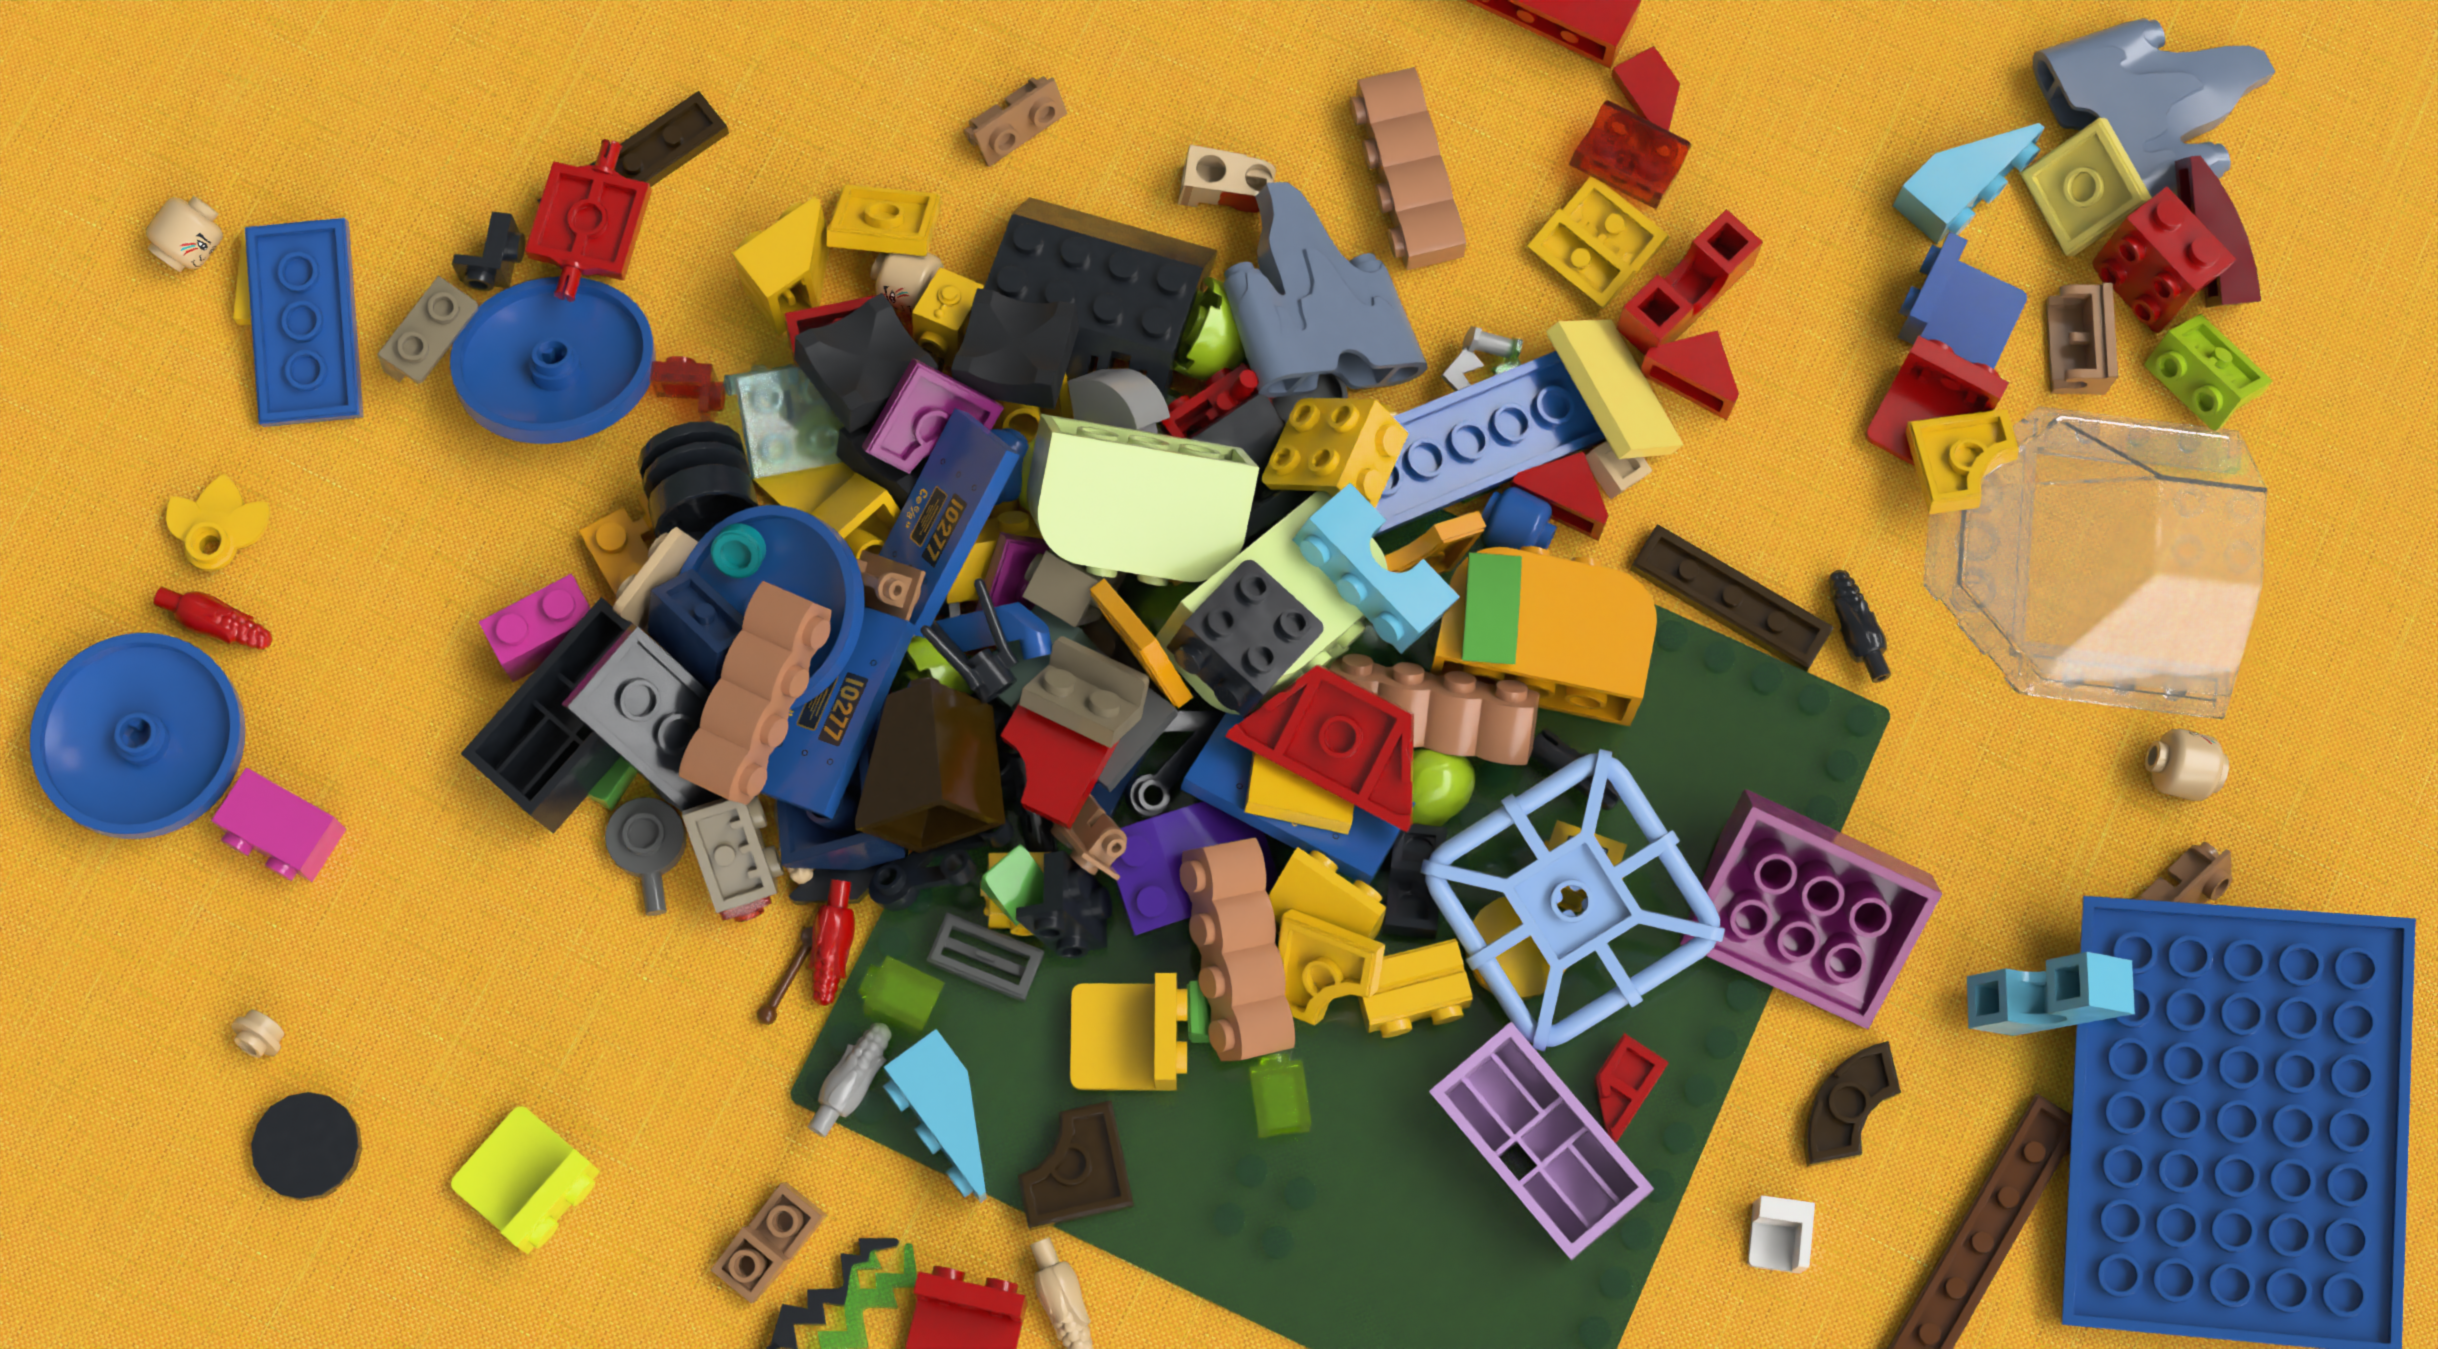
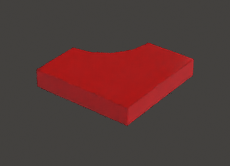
[1001,702,1120,830]

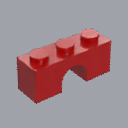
[1616,209,1763,356]

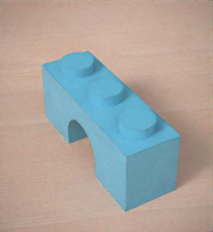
[1292,483,1460,654]
[1967,952,2135,1036]

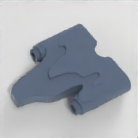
[2033,18,2275,197]
[1223,182,1428,398]

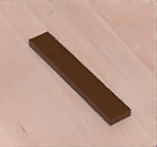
[1886,1094,2072,1349]

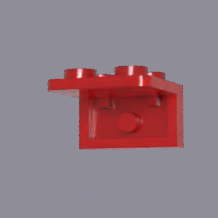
[2092,187,2236,333]
[1865,336,2010,466]
[905,1266,1028,1349]

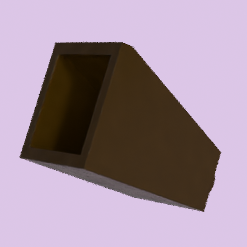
[855,678,1005,853]

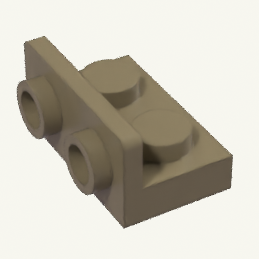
[377,276,479,384]
[1019,636,1149,748]
[682,796,784,913]

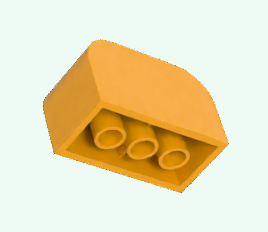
[1430,546,1657,727]

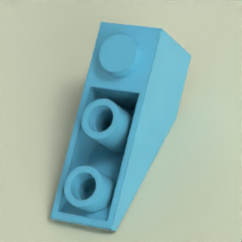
[1893,123,2045,244]
[883,1029,987,1203]

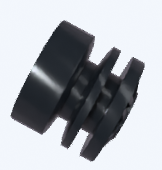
[637,421,759,542]

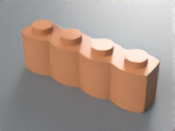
[1350,67,1466,270]
[679,581,832,805]
[1330,654,1540,765]
[1180,838,1295,1061]

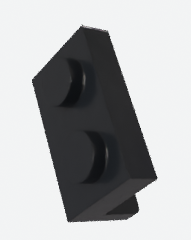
[1016,850,1113,958]

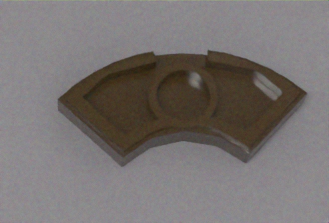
[1804,1041,1901,1167]

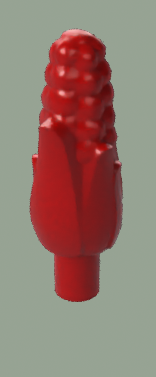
[153,586,272,650]
[808,879,855,1006]

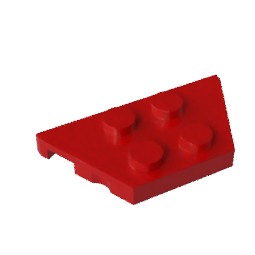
[1225,664,1414,832]

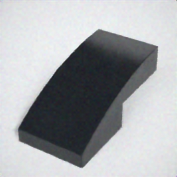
[1383,824,1447,939]

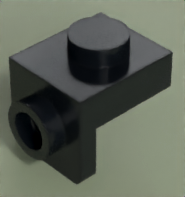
[452,212,525,291]

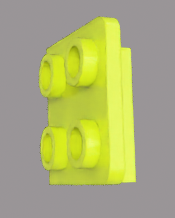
[451,1106,600,1254]

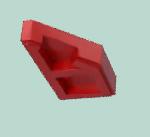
[1611,46,1680,147]
[1594,1033,1669,1143]

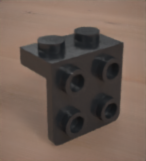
[1187,393,1317,541]
[1166,560,1324,719]

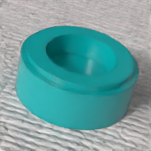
[711,523,766,578]

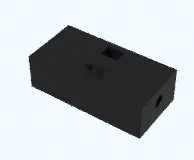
[460,597,678,833]

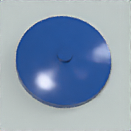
[450,276,656,444]
[679,505,865,710]
[30,633,246,839]

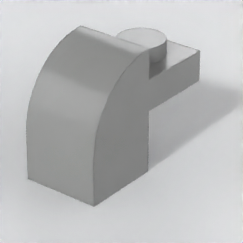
[1068,369,1170,434]

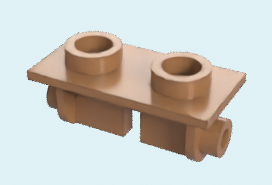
[963,76,1068,167]
[856,550,926,621]
[1050,794,1127,881]
[2136,842,2232,904]

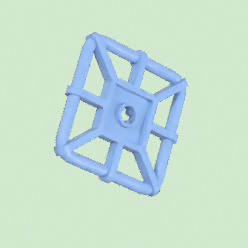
[1421,749,1725,1052]

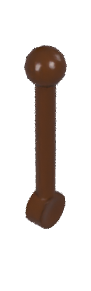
[757,927,813,1025]

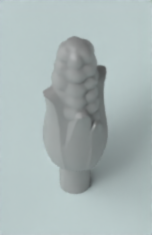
[807,1023,891,1138]

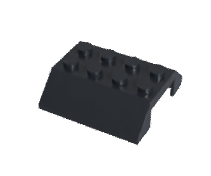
[984,197,1217,402]

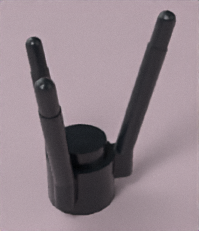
[920,578,1019,704]

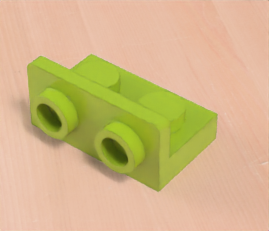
[2145,314,2273,431]

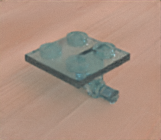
[724,364,843,479]

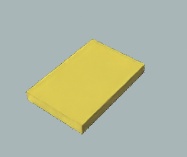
[1546,319,1684,459]

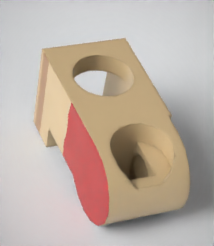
[1178,145,1276,213]

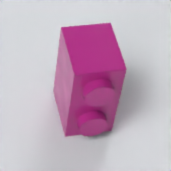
[479,573,591,682]
[211,767,346,882]

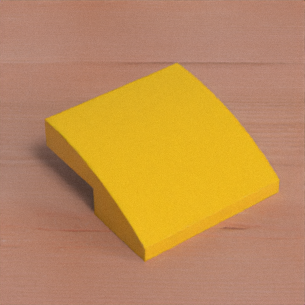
[1527,174,1669,309]

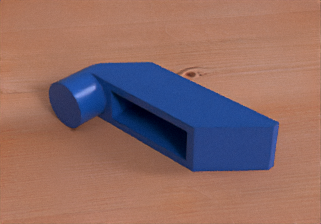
[935,602,1053,660]

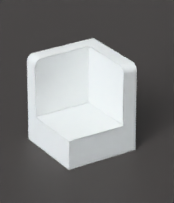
[1747,1195,1815,1274]

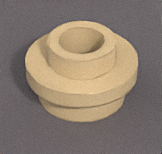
[231,1010,284,1058]

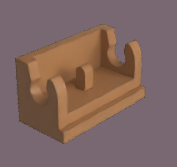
[2046,283,2118,395]

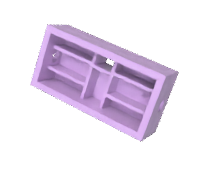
[1429,1022,1654,1261]

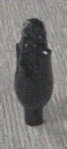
[1829,570,1891,683]

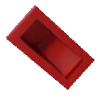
[1640,330,1739,420]
[1510,451,1609,541]

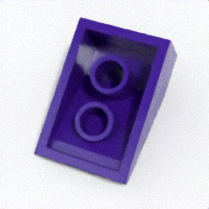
[1111,801,1279,936]

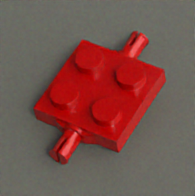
[525,139,652,302]

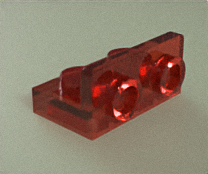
[1569,100,1691,210]

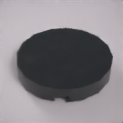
[251,1092,363,1201]

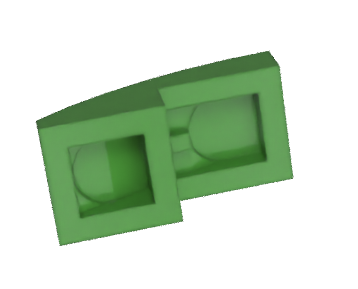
[1461,552,1522,664]

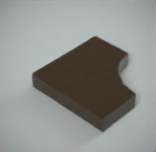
[1018,1100,1134,1230]

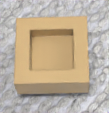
[1585,441,1653,499]

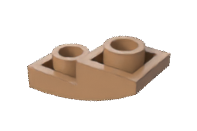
[711,1182,827,1304]

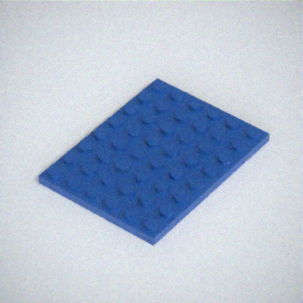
[2061,896,2416,1349]

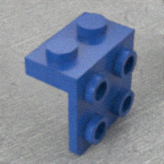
[1898,232,2027,369]

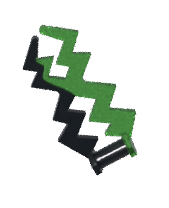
[766,1238,917,1349]

